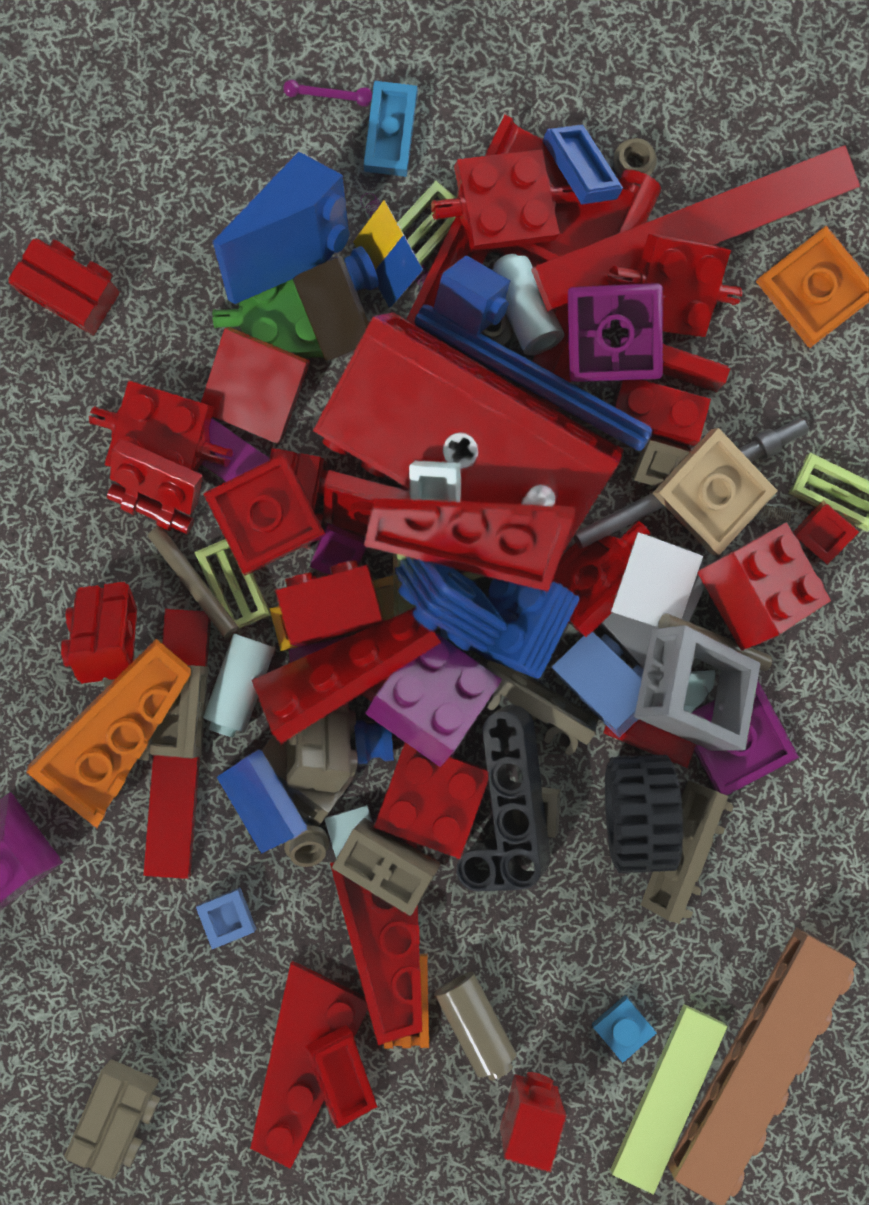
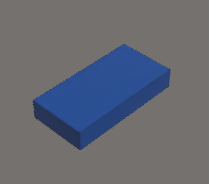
[542,125,623,204]

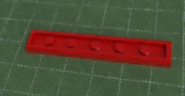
[143,609,211,879]

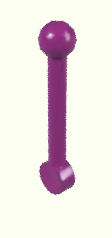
[283,79,372,107]

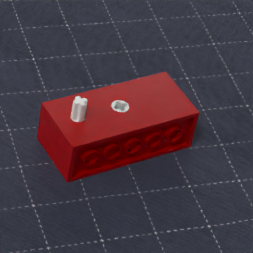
[313,312,624,556]

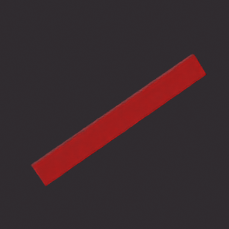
[531,145,860,312]

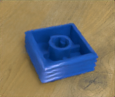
[394,556,507,652]
[469,578,579,679]

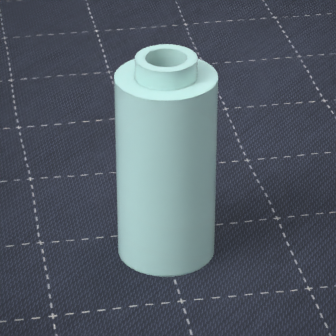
[493,254,564,356]
[203,633,275,737]

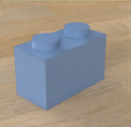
[552,632,644,738]

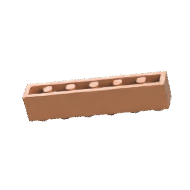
[667,927,856,1205]

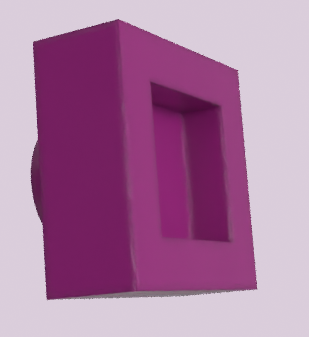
[309,523,367,575]

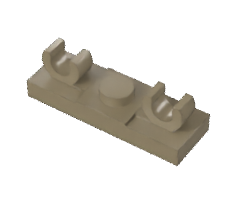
[478,656,598,755]
[640,780,733,924]

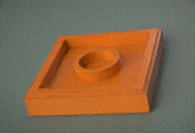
[756,225,869,348]

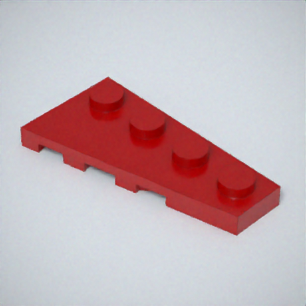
[330,841,423,1045]
[250,960,368,1169]

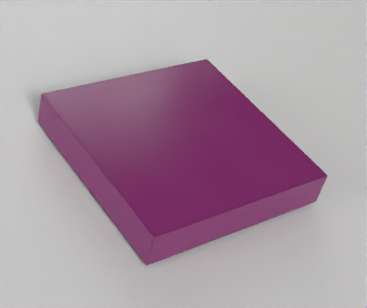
[691,681,799,795]

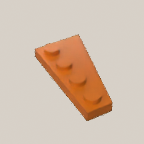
[26,639,191,828]

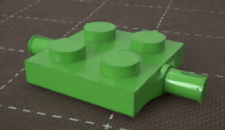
[213,279,324,358]

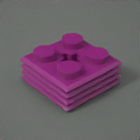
[568,284,663,382]

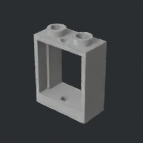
[634,625,761,751]

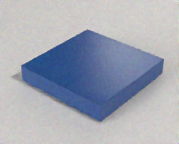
[217,749,307,853]

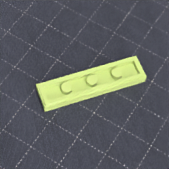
[610,1004,727,1195]

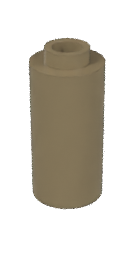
[434,972,517,1081]

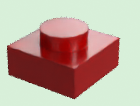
[793,500,859,565]

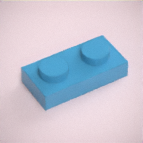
[363,81,418,177]

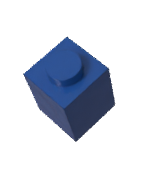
[433,255,511,336]

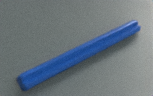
[414,304,652,451]

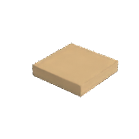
[653,428,778,555]

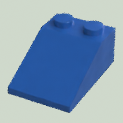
[213,151,350,304]

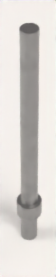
[573,418,809,549]

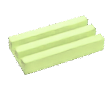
[397,181,456,265]
[788,453,869,532]
[195,539,271,631]

